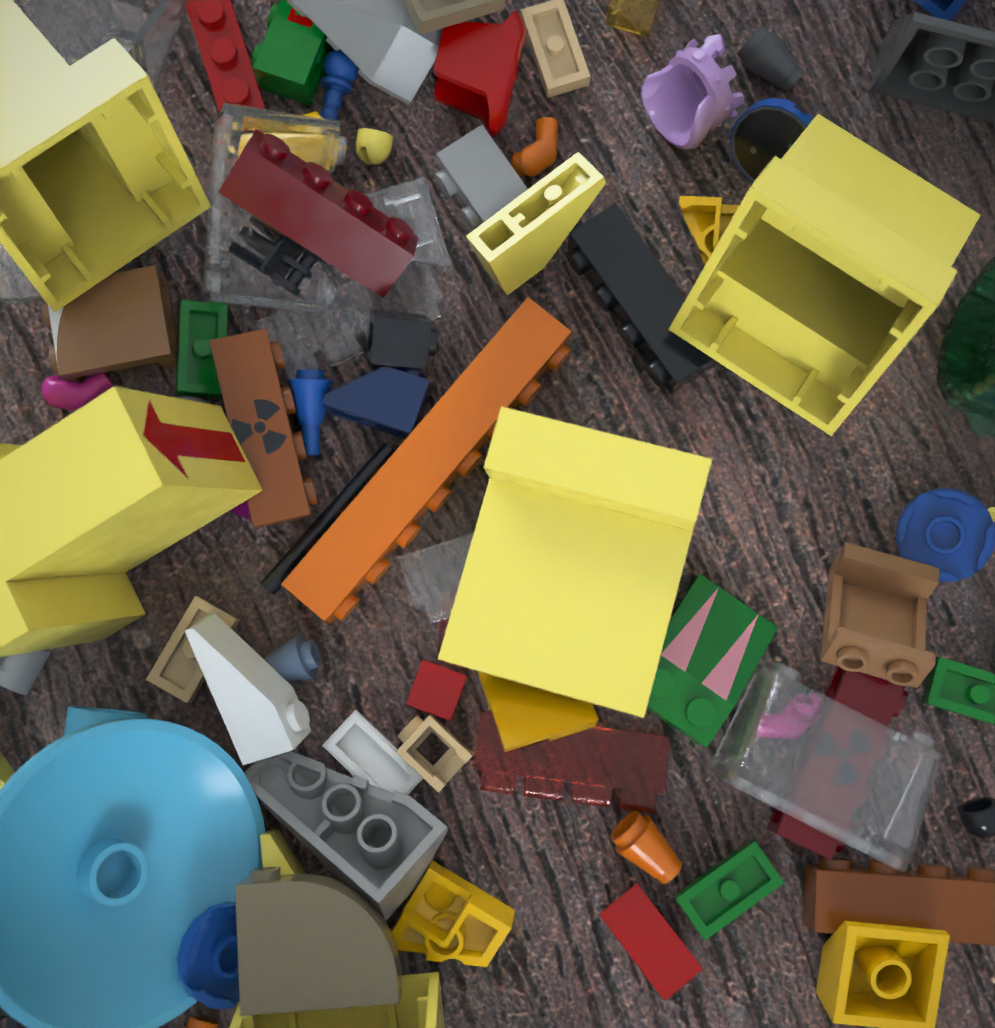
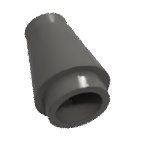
[737,26,804,93]

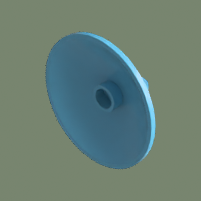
[0,706,266,1028]

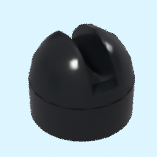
[958,797,995,839]

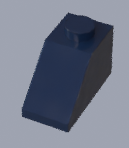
[321,366,432,439]

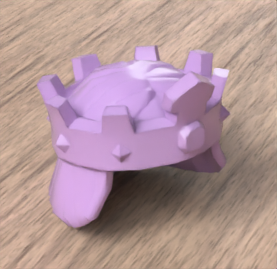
[640,34,744,150]

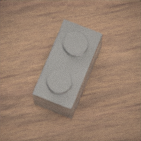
[435,125,528,232]

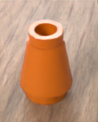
[610,811,682,884]

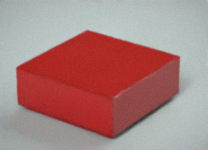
[406,659,467,721]

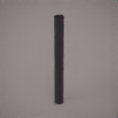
[260,443,395,595]

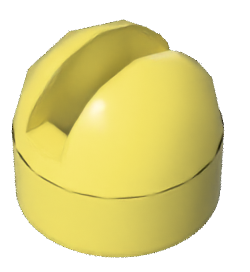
[356,128,393,165]

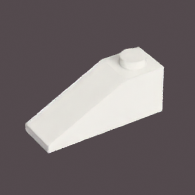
[185,613,312,765]

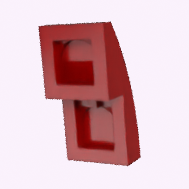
[599,883,704,1001]

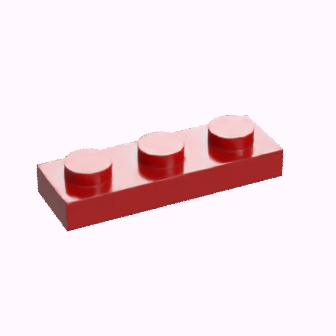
[185,0,268,129]

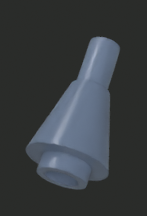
[264,634,322,682]

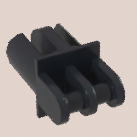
[228,215,323,296]

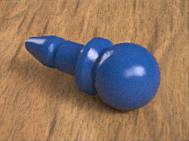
[320,49,359,128]

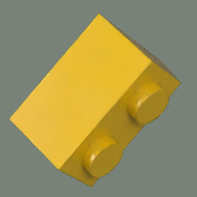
[816,921,950,1028]

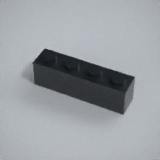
[566,203,717,394]

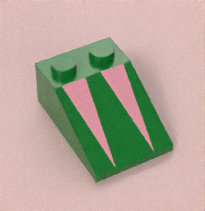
[646,573,778,748]

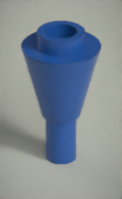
[287,370,334,455]

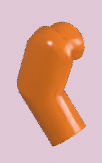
[510,117,558,177]

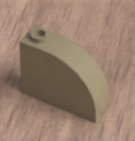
[235,867,402,1016]

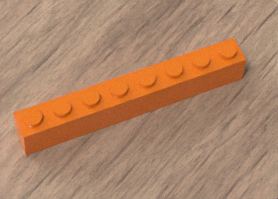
[281,297,572,624]

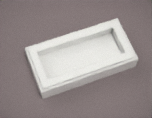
[322,710,423,795]

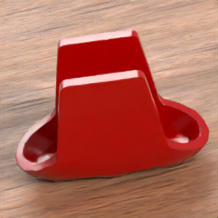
[434,10,526,138]

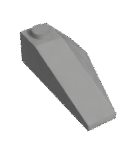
[286,0,443,105]
[244,751,448,921]

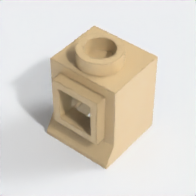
[396,714,474,793]

